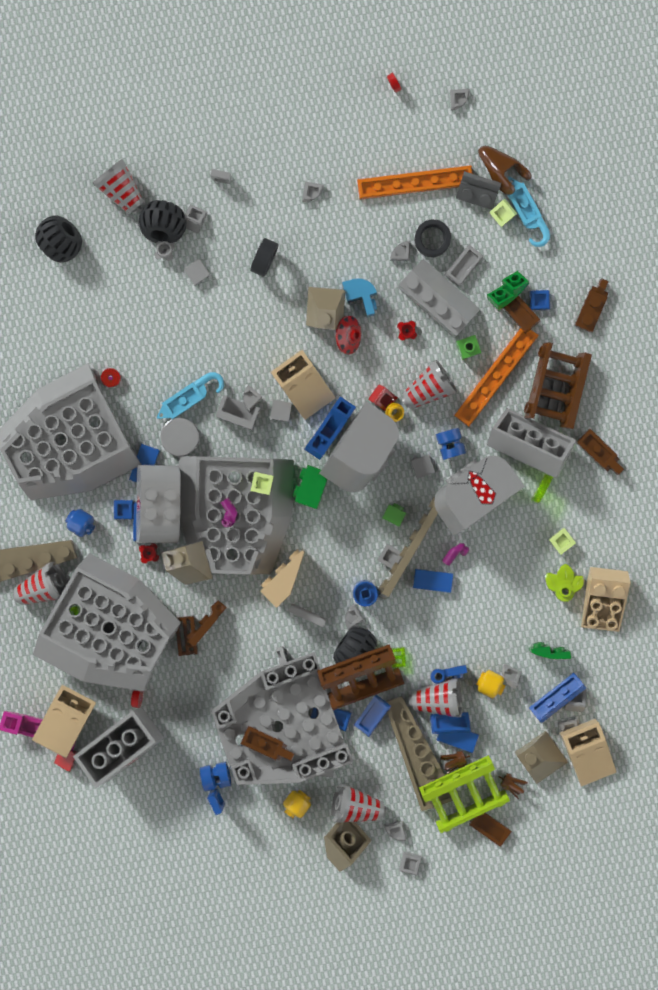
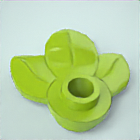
[545,564,584,602]

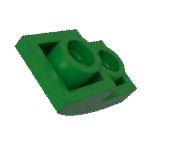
[487,271,529,310]
[529,642,571,659]

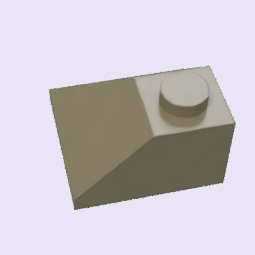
[306,287,345,330]
[515,731,568,784]
[324,822,372,872]

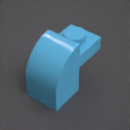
[342,278,377,317]

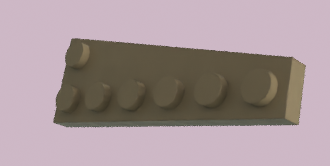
[378,497,438,600]
[0,540,77,582]
[386,696,453,811]

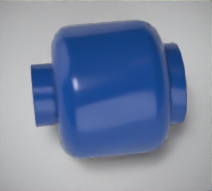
[65,509,95,537]

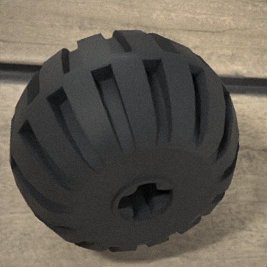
[139,200,186,243]
[35,215,82,263]
[333,626,377,664]

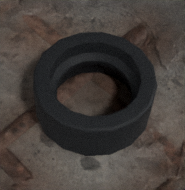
[414,219,451,258]
[250,238,279,277]

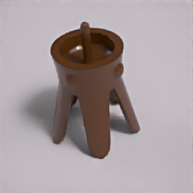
[441,751,470,774]
[498,773,528,800]

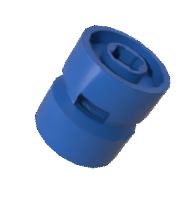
[435,427,467,460]
[353,580,378,606]
[200,762,232,792]

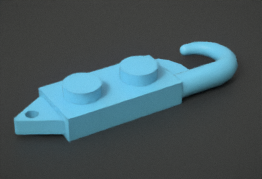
[507,176,550,247]
[157,372,224,419]

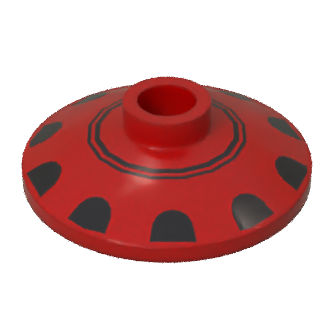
[336,316,361,354]

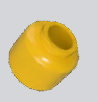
[476,670,506,699]
[283,789,311,819]

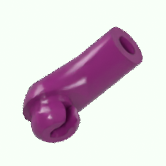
[221,498,238,528]
[442,543,470,566]

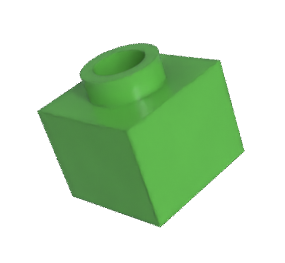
[456,335,481,360]
[382,503,406,527]

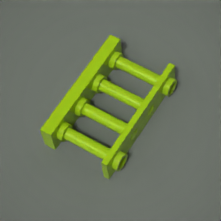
[419,755,510,834]

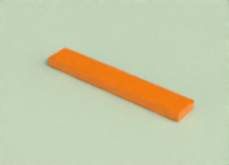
[357,165,472,200]
[454,328,539,427]

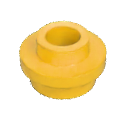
[385,403,404,422]

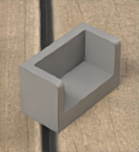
[215,395,260,430]

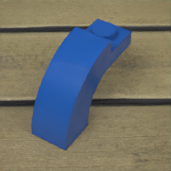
[304,396,356,460]

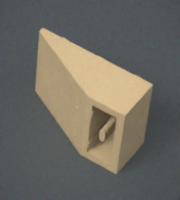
[271,350,336,420]
[260,549,305,608]
[581,567,631,632]
[32,685,96,758]
[560,719,616,786]

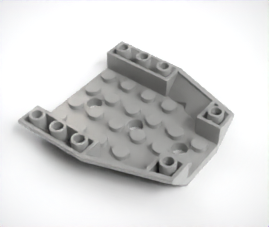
[0,363,141,500]
[179,456,294,575]
[33,553,181,691]
[211,652,353,785]

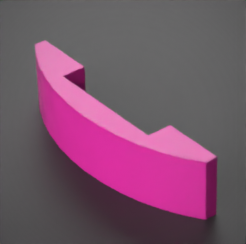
[0,711,76,750]

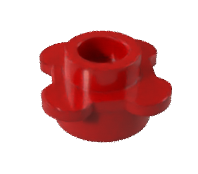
[397,321,417,341]
[139,543,159,563]

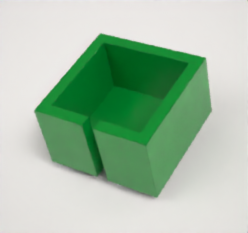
[293,465,328,509]

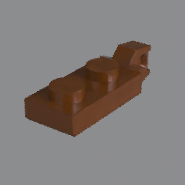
[574,278,609,333]
[576,429,624,475]
[185,600,227,648]
[240,726,294,761]

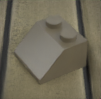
[161,541,213,585]

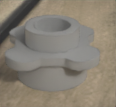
[154,241,175,261]

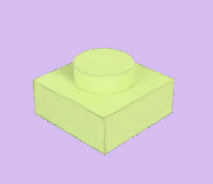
[489,199,517,227]
[251,472,274,495]
[548,528,576,555]

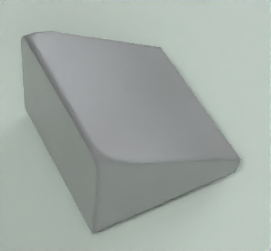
[184,204,208,233]
[565,689,586,712]

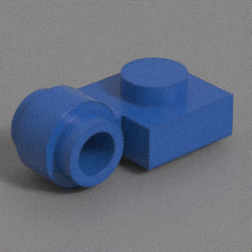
[430,665,467,684]

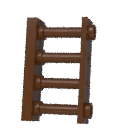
[524,342,592,429]
[317,644,405,710]

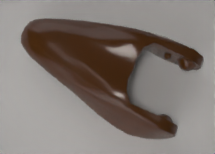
[478,145,532,195]

